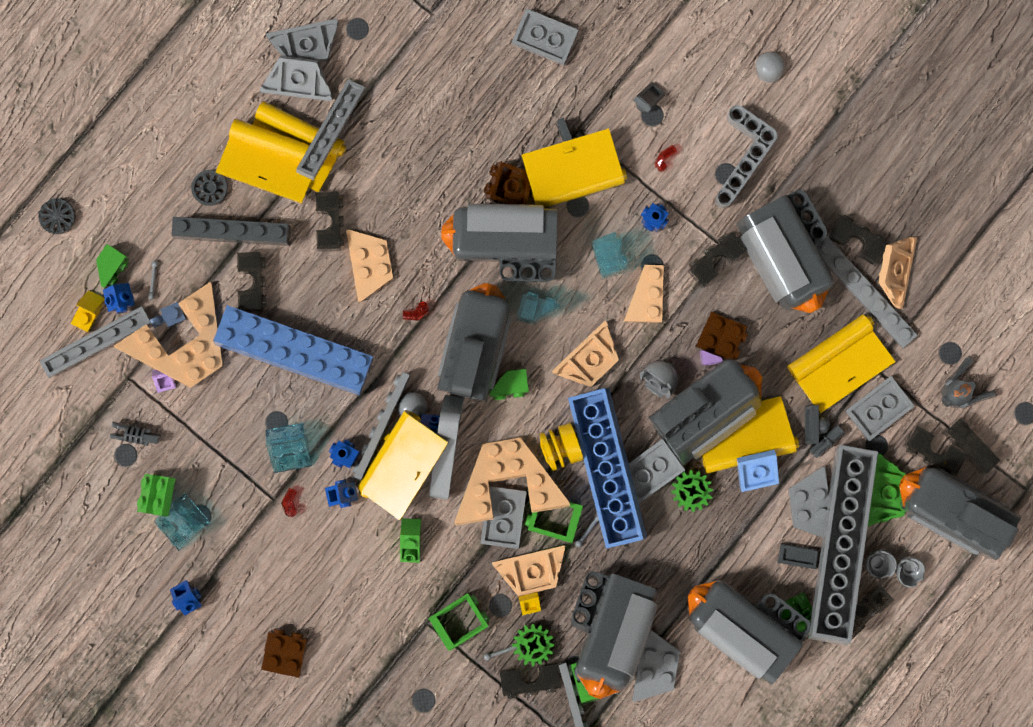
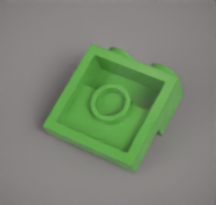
[137,474,176,517]

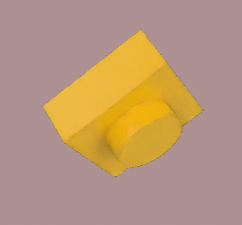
[518,592,541,615]

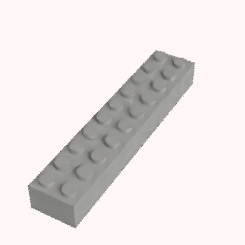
[808,445,878,646]

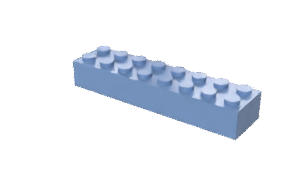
[213,305,373,396]
[568,388,647,549]

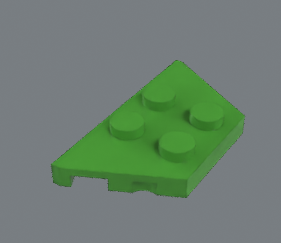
[868,454,906,527]

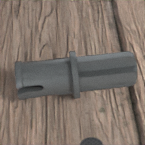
[810,425,845,458]

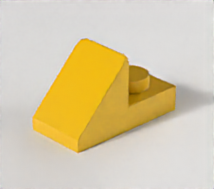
[71,290,105,333]

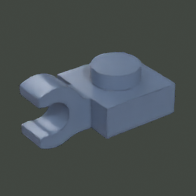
[150,302,186,328]

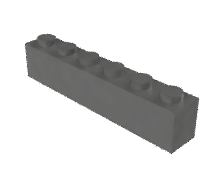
[171,217,290,246]

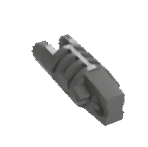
[110,421,161,446]

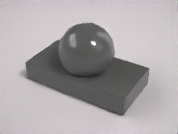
[633,82,666,113]
[805,405,830,445]

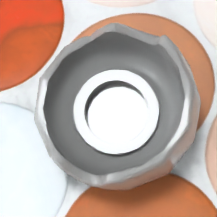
[756,52,784,83]
[398,392,427,418]
[865,549,897,579]
[896,556,925,588]

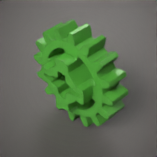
[671,470,713,512]
[512,623,554,666]

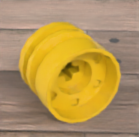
[539,422,584,471]

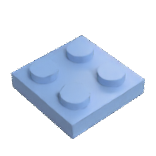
[737,450,779,492]

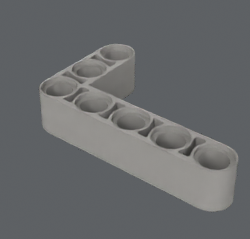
[715,105,777,208]
[429,395,464,500]

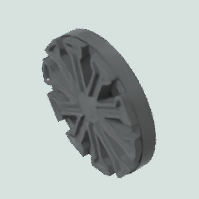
[191,170,228,206]
[39,199,75,234]

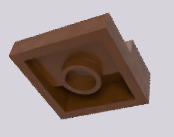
[484,161,531,205]
[695,312,749,360]
[261,629,308,678]

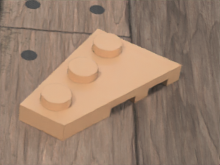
[624,265,664,323]

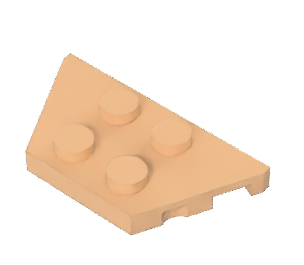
[346,229,393,303]
[879,237,917,309]
[552,321,619,387]
[492,545,565,596]

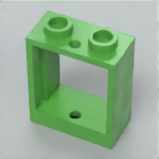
[525,502,583,543]
[428,593,490,651]

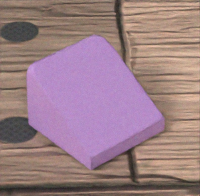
[699,350,723,366]
[152,370,176,393]

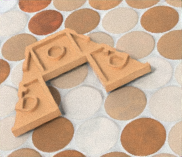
[114,282,223,388]
[455,438,570,526]

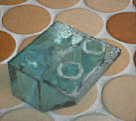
[591,232,628,280]
[517,292,560,325]
[265,423,312,473]
[154,493,210,551]

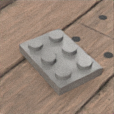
[512,8,578,66]
[845,376,914,441]
[628,439,686,503]
[480,486,527,549]

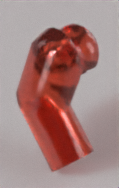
[654,145,677,172]
[403,301,429,321]
[281,488,298,517]

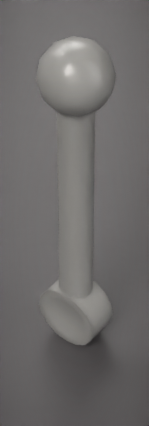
[149,261,159,300]
[575,515,599,547]
[483,644,522,661]

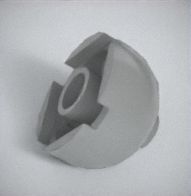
[640,361,679,399]

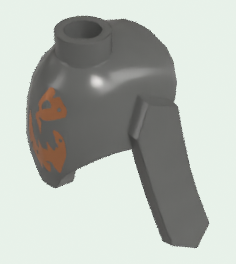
[941,355,997,409]

